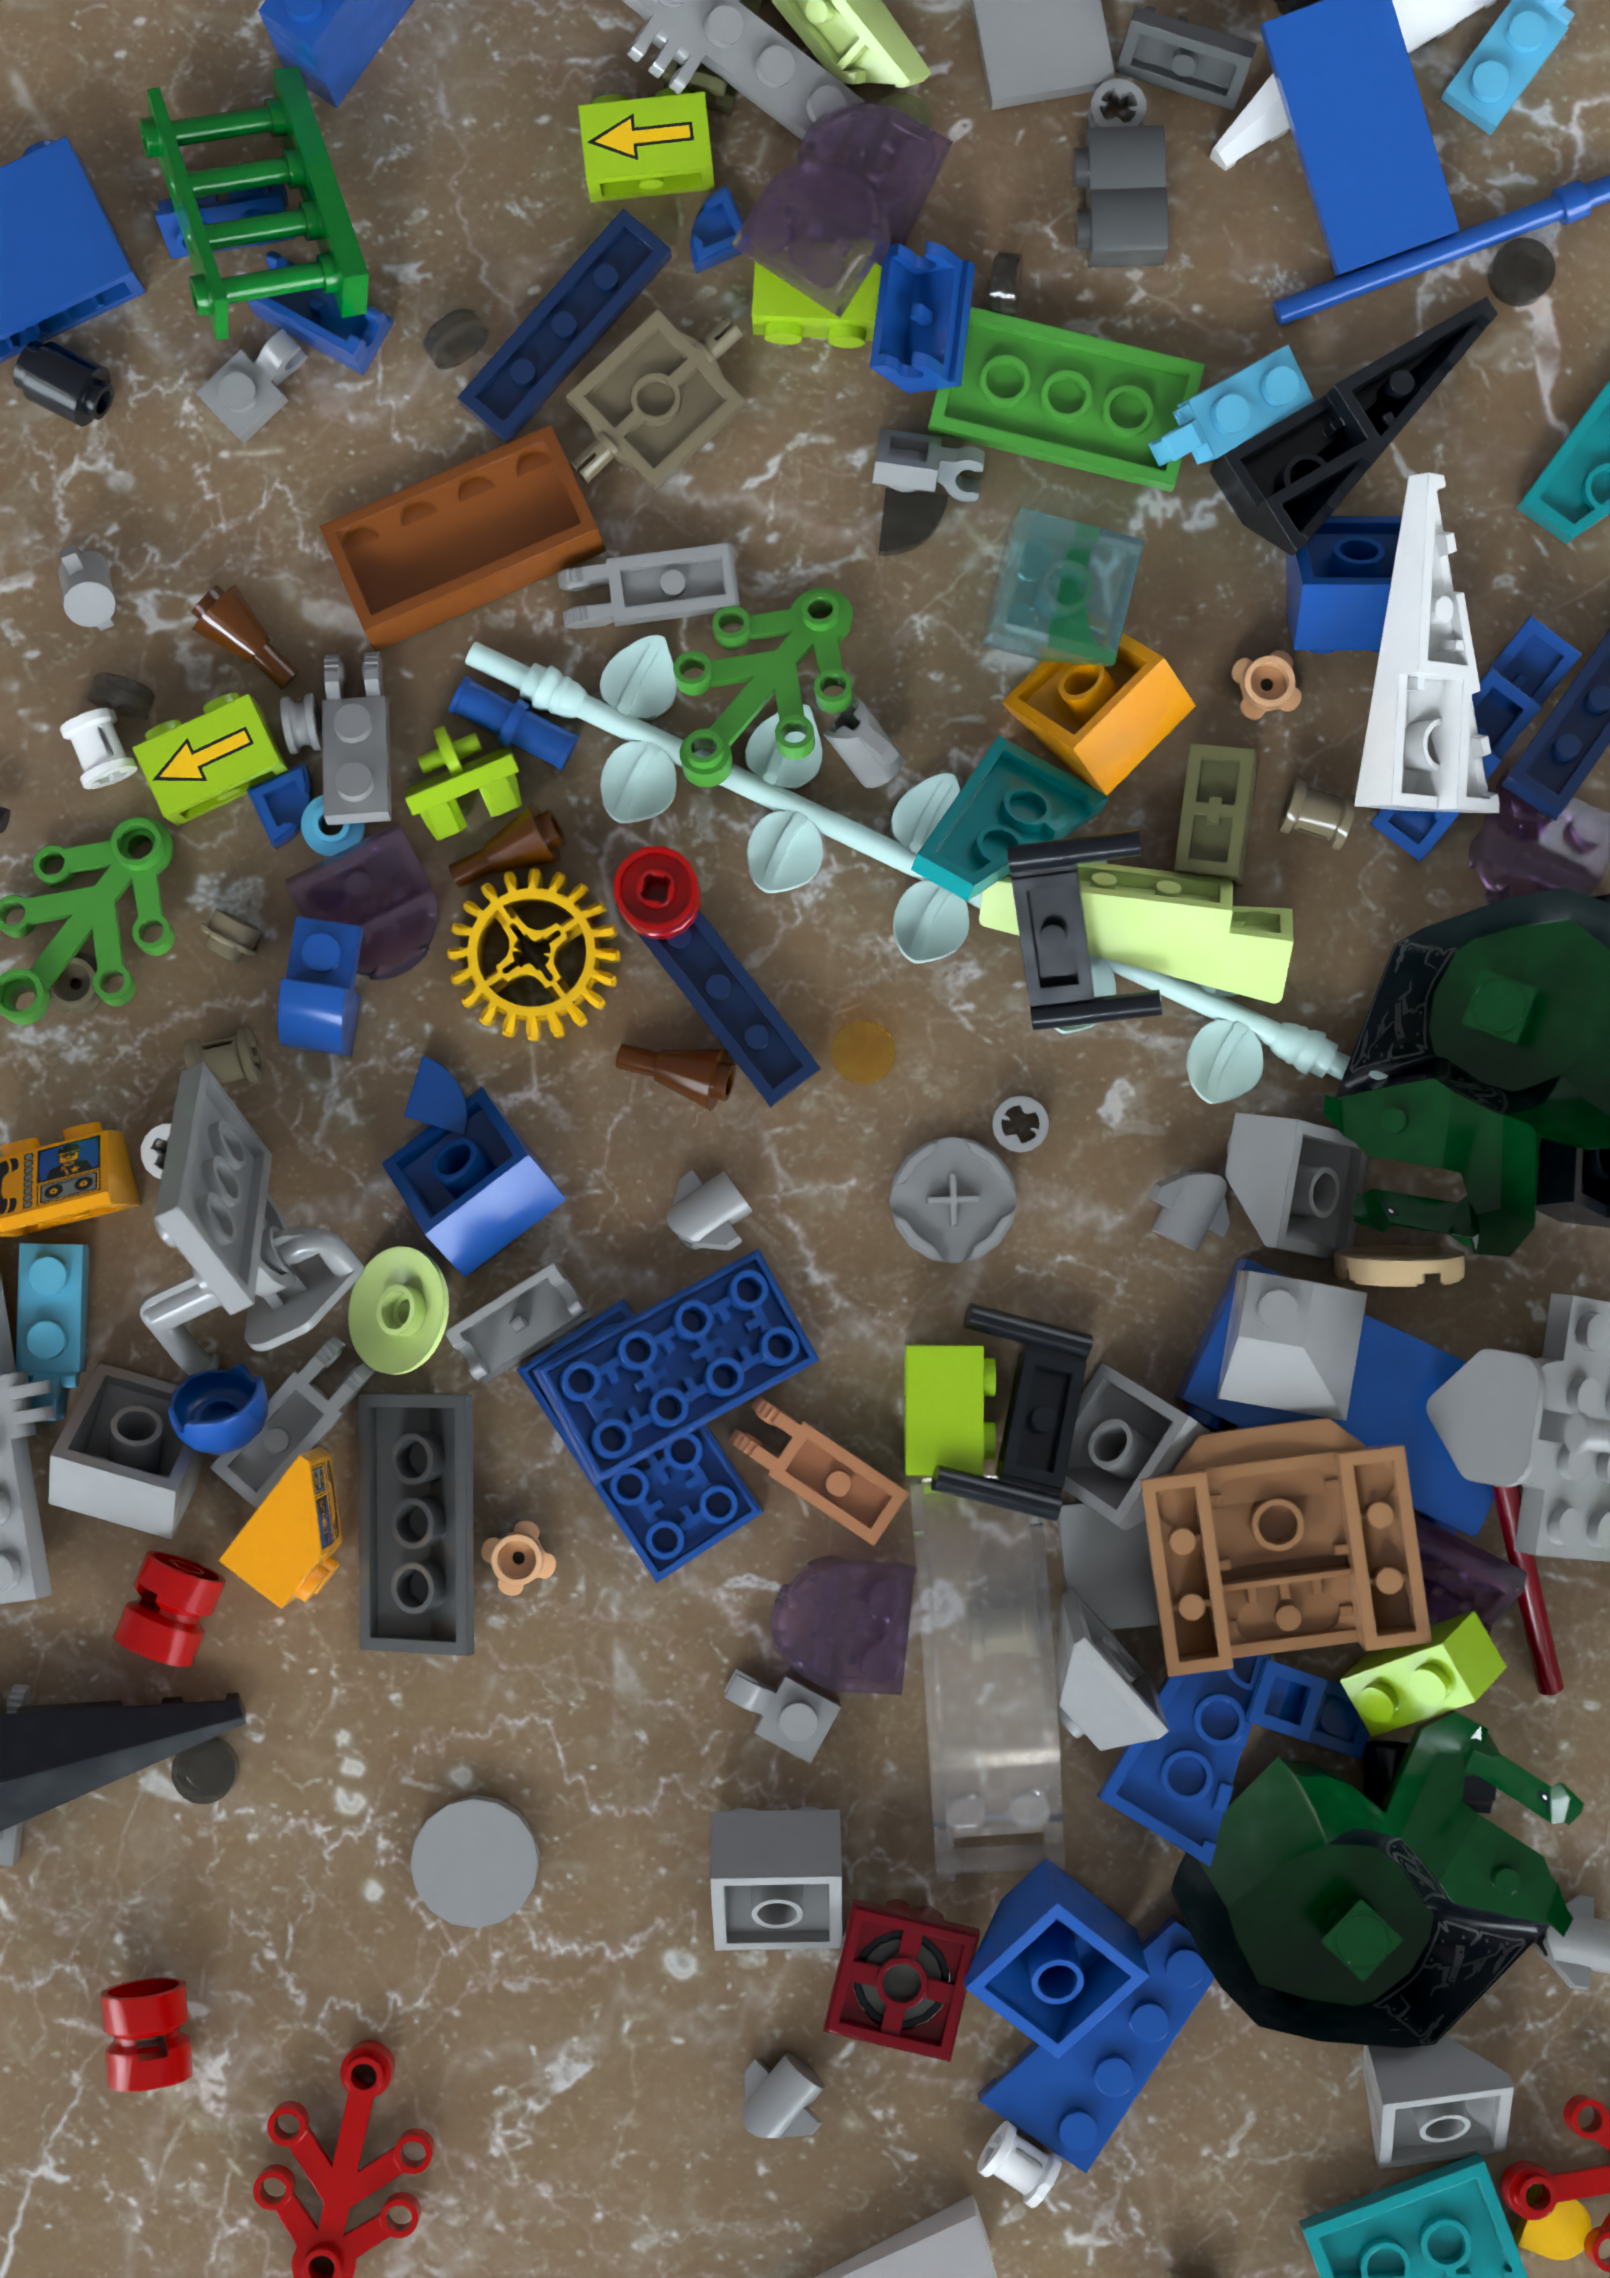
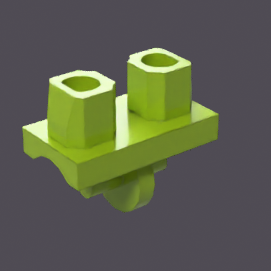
[405,725,522,840]

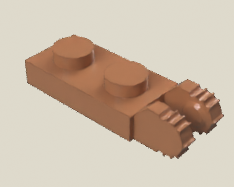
[728,1395,910,1546]

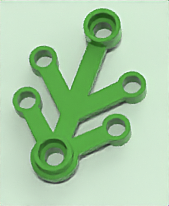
[673,588,853,787]
[0,817,175,1025]

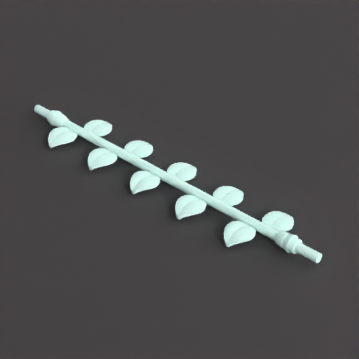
[465,635,1388,1104]

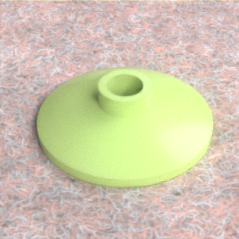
[348,1246,449,1375]

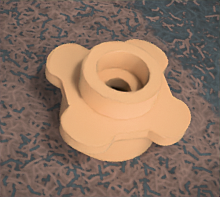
[1231,650,1302,720]
[481,1520,556,1596]

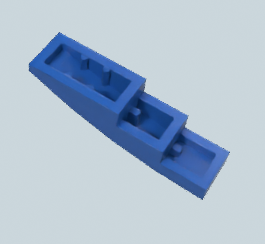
[1370,615,1582,862]

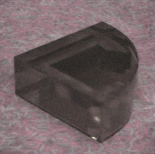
[878,488,948,556]

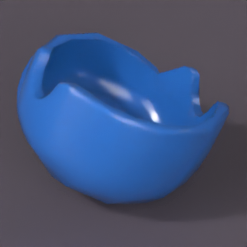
[168,1363,268,1455]

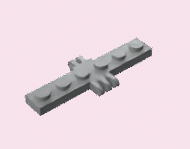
[621,0,865,158]
[0,1272,56,1604]

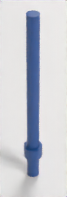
[1272,174,1610,326]

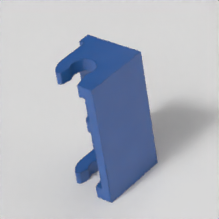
[870,241,975,394]
[246,251,394,376]

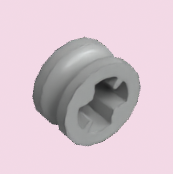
[1088,78,1147,128]
[280,693,323,754]
[992,1096,1049,1153]

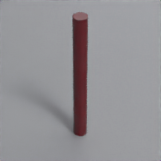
[1491,1485,1564,1695]

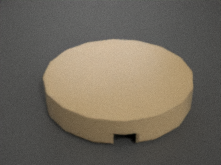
[1334,1245,1465,1287]

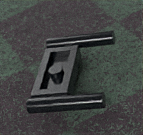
[1007,829,1162,1030]
[931,1303,1093,1521]

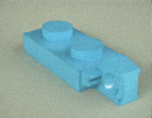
[1440,0,1575,136]
[1148,345,1315,467]
[16,1243,89,1421]

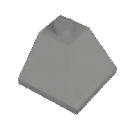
[1225,1112,1369,1261]
[1216,1270,1367,1421]
[1063,1362,1212,1531]
[1053,1586,1169,1751]
[1363,2029,1514,2169]

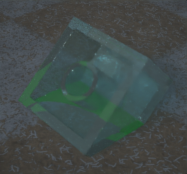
[980,507,1145,667]

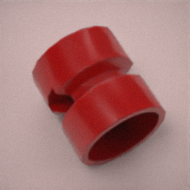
[614,846,701,940]
[113,1550,226,1667]
[101,1977,193,2092]

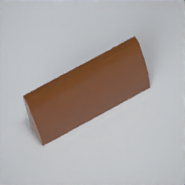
[320,424,606,651]

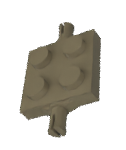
[566,309,746,492]

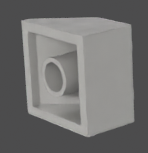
[48,1362,206,1540]
[710,1806,842,1951]

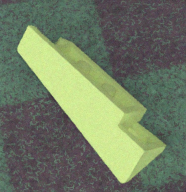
[770,0,931,88]
[979,862,1294,1004]

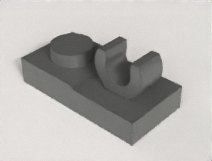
[1115,6,1257,110]

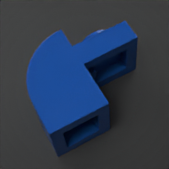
[277,916,364,1057]

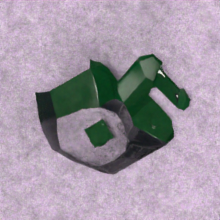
[1323,887,1610,1257]
[1171,1710,1586,2048]

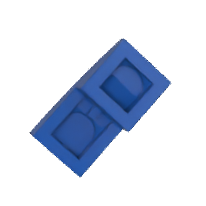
[1245,1658,1370,1759]

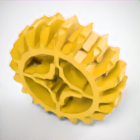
[447,868,621,1042]

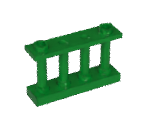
[139,66,369,341]

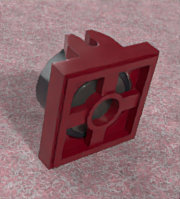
[823,1899,980,2062]

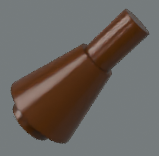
[191,585,299,690]
[449,803,566,888]
[616,1044,736,1111]

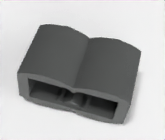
[1072,125,1169,268]

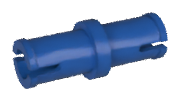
[448,676,580,771]

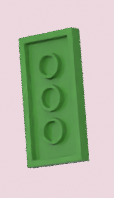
[928,306,1205,492]

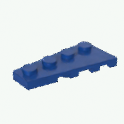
[1096,1653,1272,1867]
[977,1916,1215,2173]

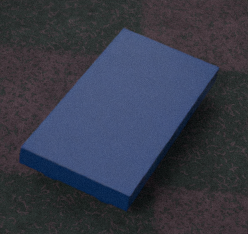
[1259,0,1460,276]
[533,1248,819,1485]
[516,1299,764,1583]

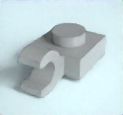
[196,328,308,444]
[872,428,985,502]
[724,1668,841,1764]

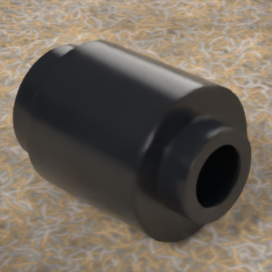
[13,341,114,426]

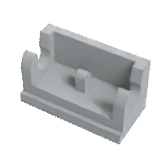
[444,1262,593,1384]

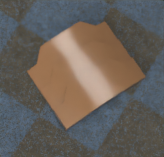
[1140,1417,1432,1677]

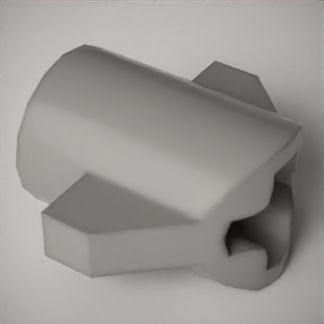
[58,545,116,631]
[823,699,904,788]
[1148,1166,1230,1252]
[666,1170,753,1251]
[1533,1895,1610,1991]
[742,2053,825,2138]

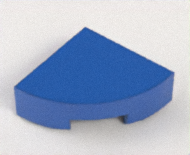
[690,185,753,274]
[246,763,313,849]
[404,1056,468,1135]

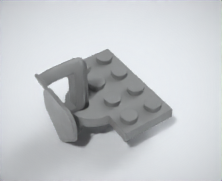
[140,1061,365,1375]
[1426,1293,1610,1562]

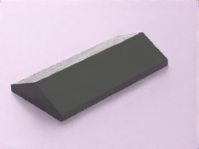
[358,1392,474,1656]

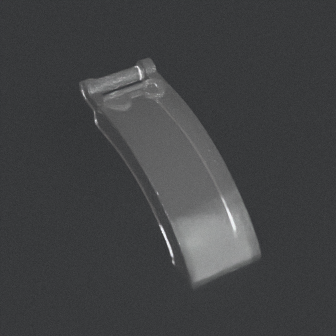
[909,1474,1066,1883]

